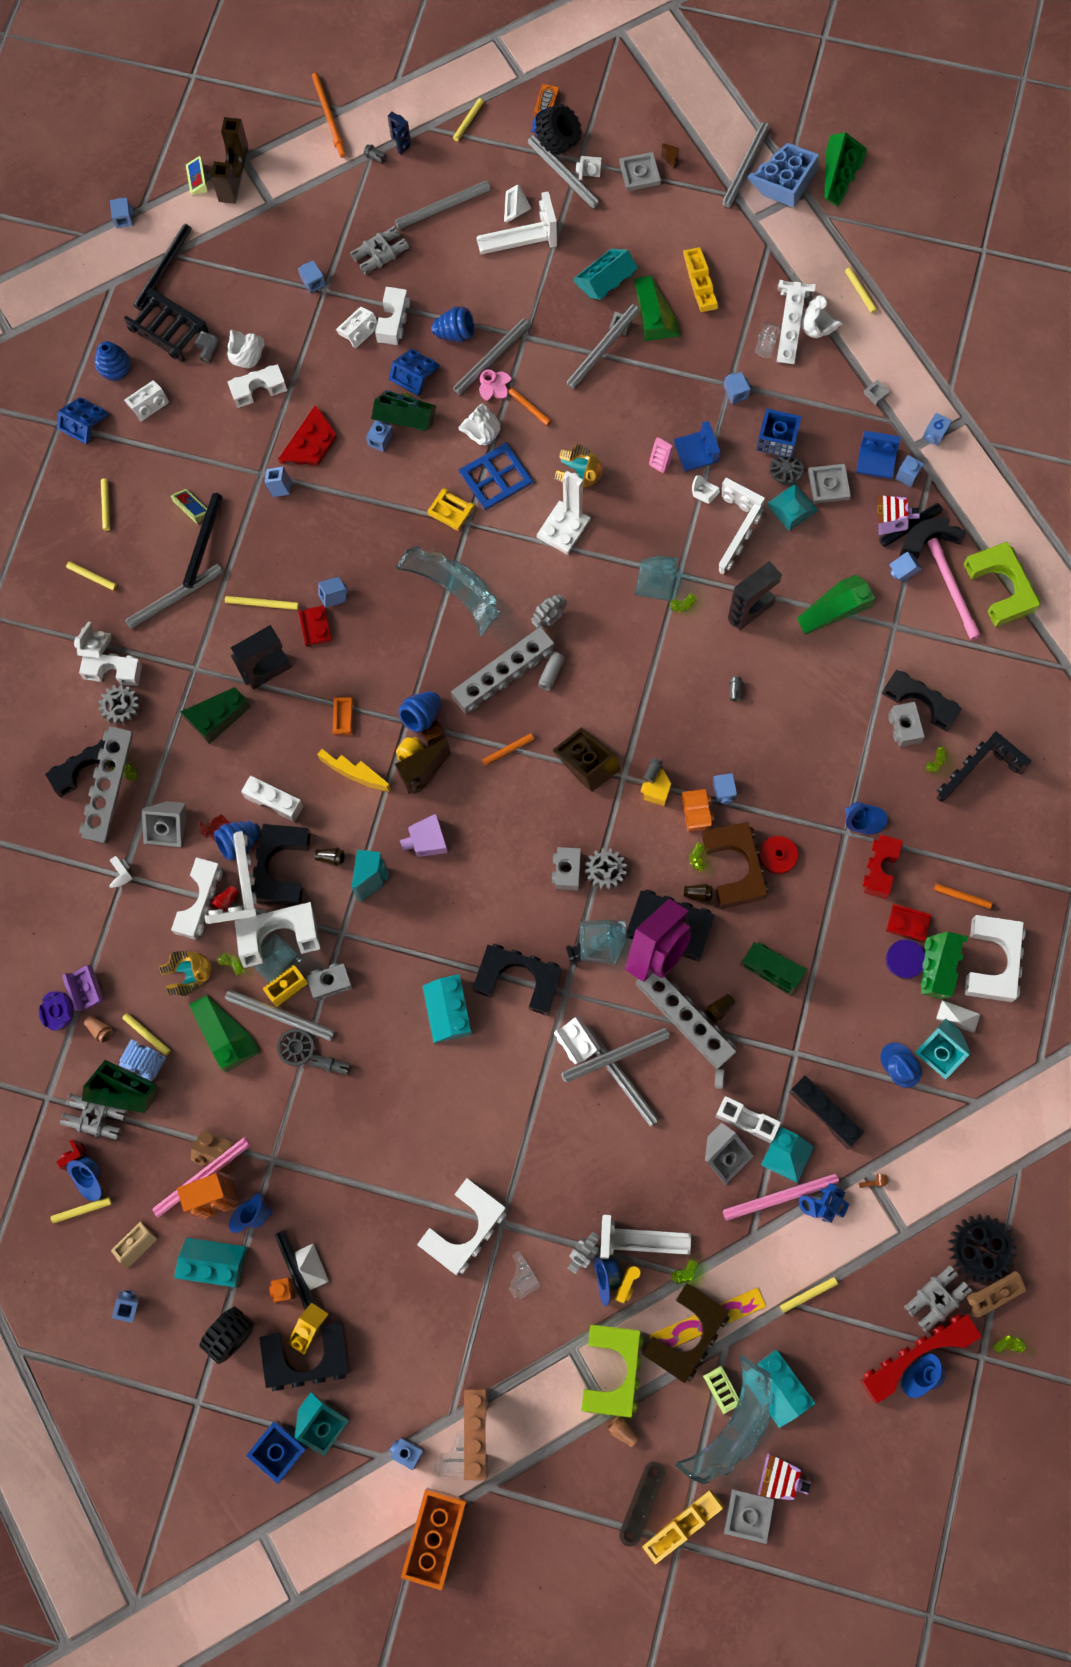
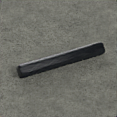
[879,503,943,547]
[275,1231,315,1309]

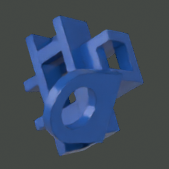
[799,1183,850,1223]

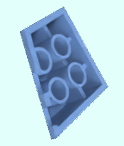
[748,143,819,208]

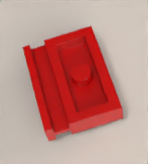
[298,605,332,647]
[886,904,932,943]

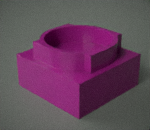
[625,899,691,982]

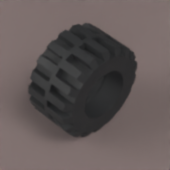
[535,104,582,155]
[199,1306,254,1364]

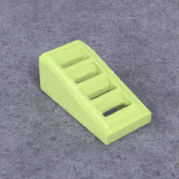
[703,1366,741,1414]

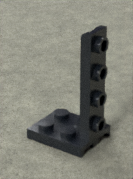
[936,731,1032,802]

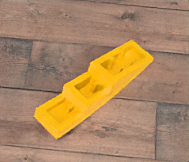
[683,247,718,312]
[317,749,391,792]
[642,1489,724,1565]

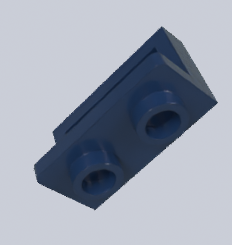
[388,111,411,155]

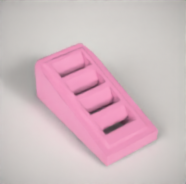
[649,437,673,473]

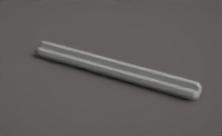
[722,122,770,208]
[528,135,599,208]
[395,181,490,229]
[567,304,639,389]
[453,319,530,395]
[125,564,223,629]
[225,990,335,1041]
[587,1026,659,1126]
[561,1028,670,1083]

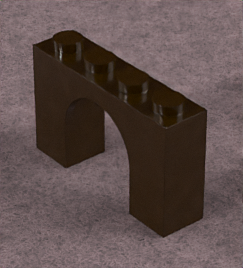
[211,117,249,204]
[642,1283,730,1383]

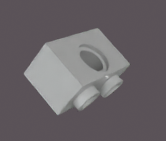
[888,702,925,747]
[552,847,581,891]
[306,963,353,1001]

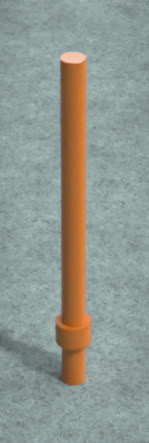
[312,73,346,158]

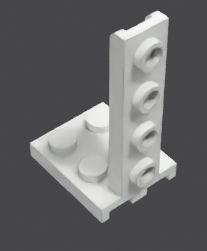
[477,192,557,255]
[777,280,816,364]
[537,471,591,555]
[719,478,765,575]
[204,831,257,924]
[600,1215,691,1260]

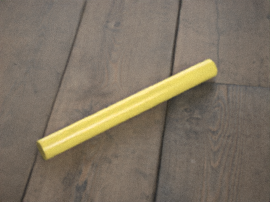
[225,596,299,610]

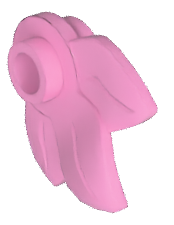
[479,369,511,401]

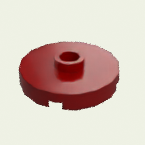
[759,836,798,874]

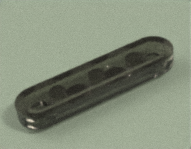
[619,1461,665,1547]

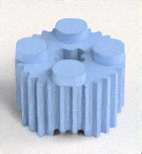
[119,1039,166,1082]

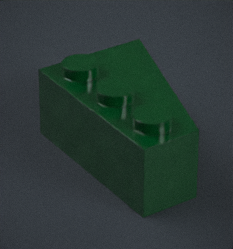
[371,390,437,431]
[180,687,251,744]
[740,942,807,996]
[82,1060,157,1113]

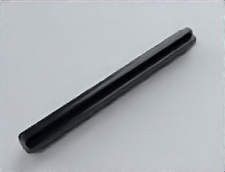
[133,224,192,310]
[183,492,223,589]

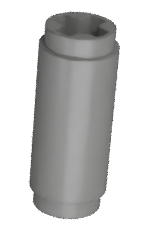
[538,652,564,691]

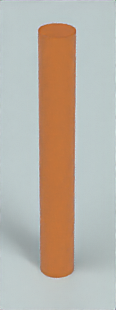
[508,388,552,426]
[481,733,534,766]
[934,883,992,909]

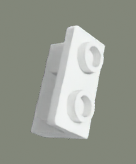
[336,307,378,348]
[124,380,169,421]
[74,622,111,658]
[554,1016,601,1065]

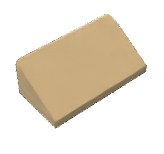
[111,1221,157,1268]

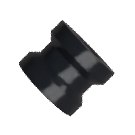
[566,942,586,965]

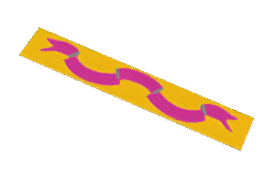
[649,1287,766,1348]

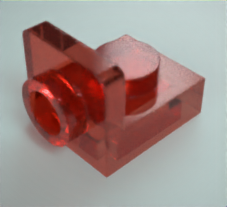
[197,814,230,841]

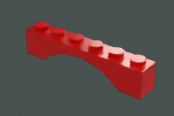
[860,1313,982,1404]

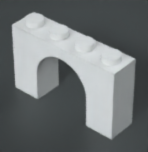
[235,902,320,968]
[964,915,1026,1002]
[417,1178,507,1275]

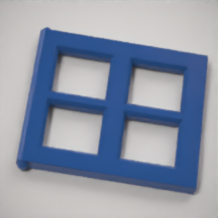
[459,442,534,510]

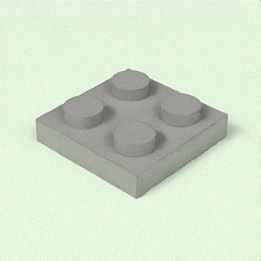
[619,152,661,192]
[808,464,851,504]
[724,1489,774,1544]

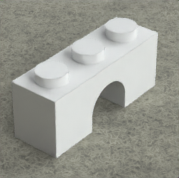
[375,287,410,345]
[227,364,287,408]
[79,653,142,686]
[241,776,304,823]
[715,1096,781,1143]

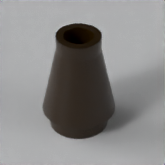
[315,848,345,867]
[684,884,713,903]
[706,994,735,1022]

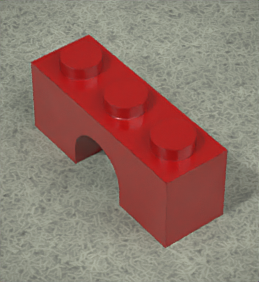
[862,834,903,899]

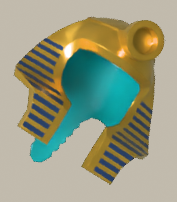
[555,444,603,488]
[159,951,211,996]

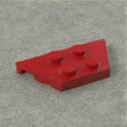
[278,405,337,466]

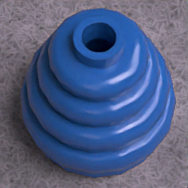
[431,306,475,343]
[94,341,130,381]
[398,691,441,733]
[214,821,261,861]

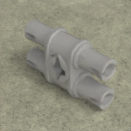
[350,226,409,275]
[60,1093,128,1140]
[904,1266,972,1333]

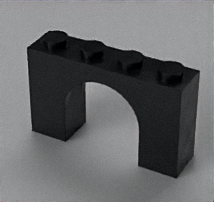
[728,561,782,630]
[230,625,292,689]
[251,824,311,906]
[626,890,715,962]
[472,944,562,1016]
[259,1322,351,1392]

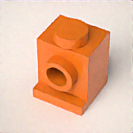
[269,1278,294,1303]

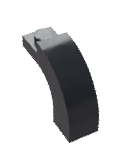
[900,518,966,560]

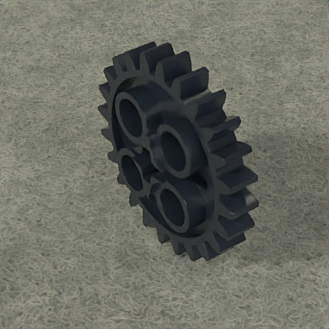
[948,1214,1016,1283]

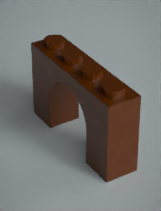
[702,822,769,909]

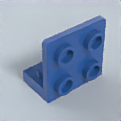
[389,349,440,396]
[57,397,109,444]
[674,421,720,472]
[856,431,901,479]

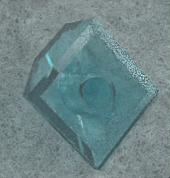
[634,556,678,601]
[580,920,626,964]
[253,933,301,983]

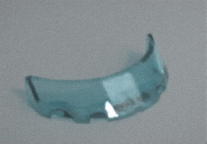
[396,546,500,637]
[675,1354,774,1484]

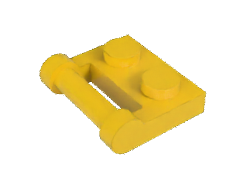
[427,488,476,531]
[614,1266,640,1303]

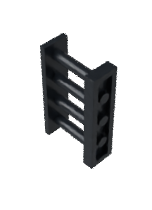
[124,287,209,362]

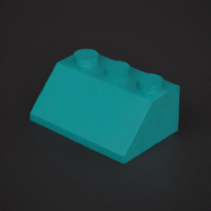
[573,248,638,300]
[351,850,389,902]
[423,974,472,1043]
[174,1238,246,1288]
[741,1349,815,1428]

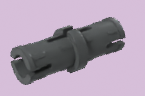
[309,1054,351,1075]

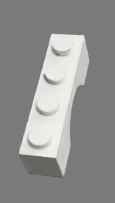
[171,858,223,940]

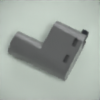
[194,331,220,363]

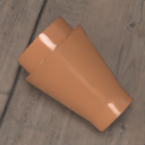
[84,1016,113,1043]
[607,1416,639,1447]

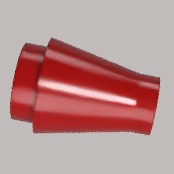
[211,886,240,912]

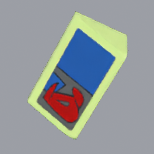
[186,156,208,195]
[171,489,207,524]

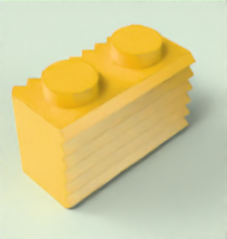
[263,965,308,1007]

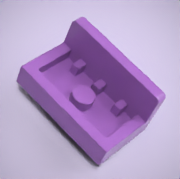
[62,965,104,1011]

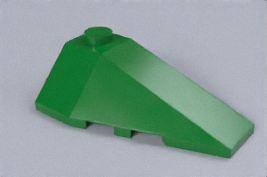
[825,132,867,206]
[634,276,680,341]
[797,575,875,635]
[189,995,260,1073]

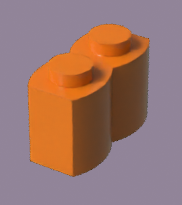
[682,789,714,832]

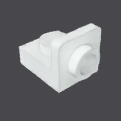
[576,156,602,180]

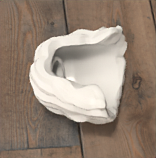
[800,295,843,339]
[227,329,265,368]
[458,403,501,446]

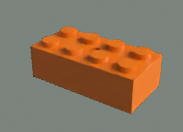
[176,1173,239,1219]
[401,1488,467,1591]

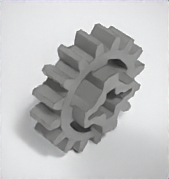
[531,594,567,629]
[98,684,140,725]
[585,848,627,890]
[567,1231,601,1274]

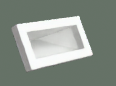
[504,185,532,223]
[936,1000,980,1033]
[295,1244,329,1290]

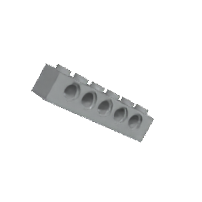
[451,627,554,715]
[79,726,134,844]
[635,973,736,1069]

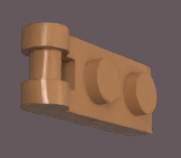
[967,1271,1026,1317]

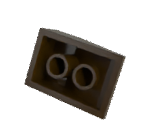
[553,728,621,792]
[395,738,451,794]

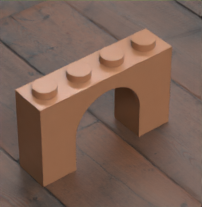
[464,1388,488,1480]

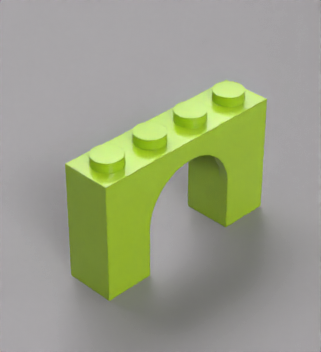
[963,541,1040,628]
[581,1325,643,1418]

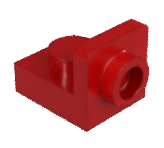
[56,1139,86,1170]

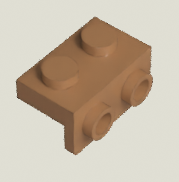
[191,1131,236,1174]

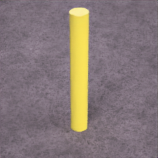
[453,98,484,142]
[845,267,877,313]
[101,479,110,531]
[66,561,117,591]
[122,1013,171,1056]
[51,1197,112,1224]
[780,1277,838,1313]

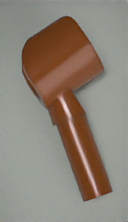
[859,1174,887,1188]

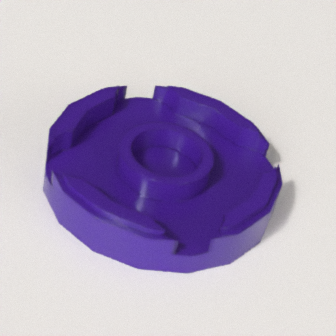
[885,940,925,979]
[39,991,74,1031]

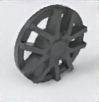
[770,454,804,484]
[277,1029,314,1066]

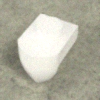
[692,475,720,504]
[110,856,133,888]

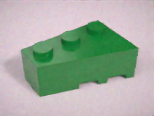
[921,932,968,999]

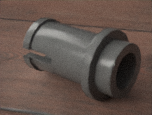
[363,144,387,164]
[729,677,744,701]
[643,758,663,784]

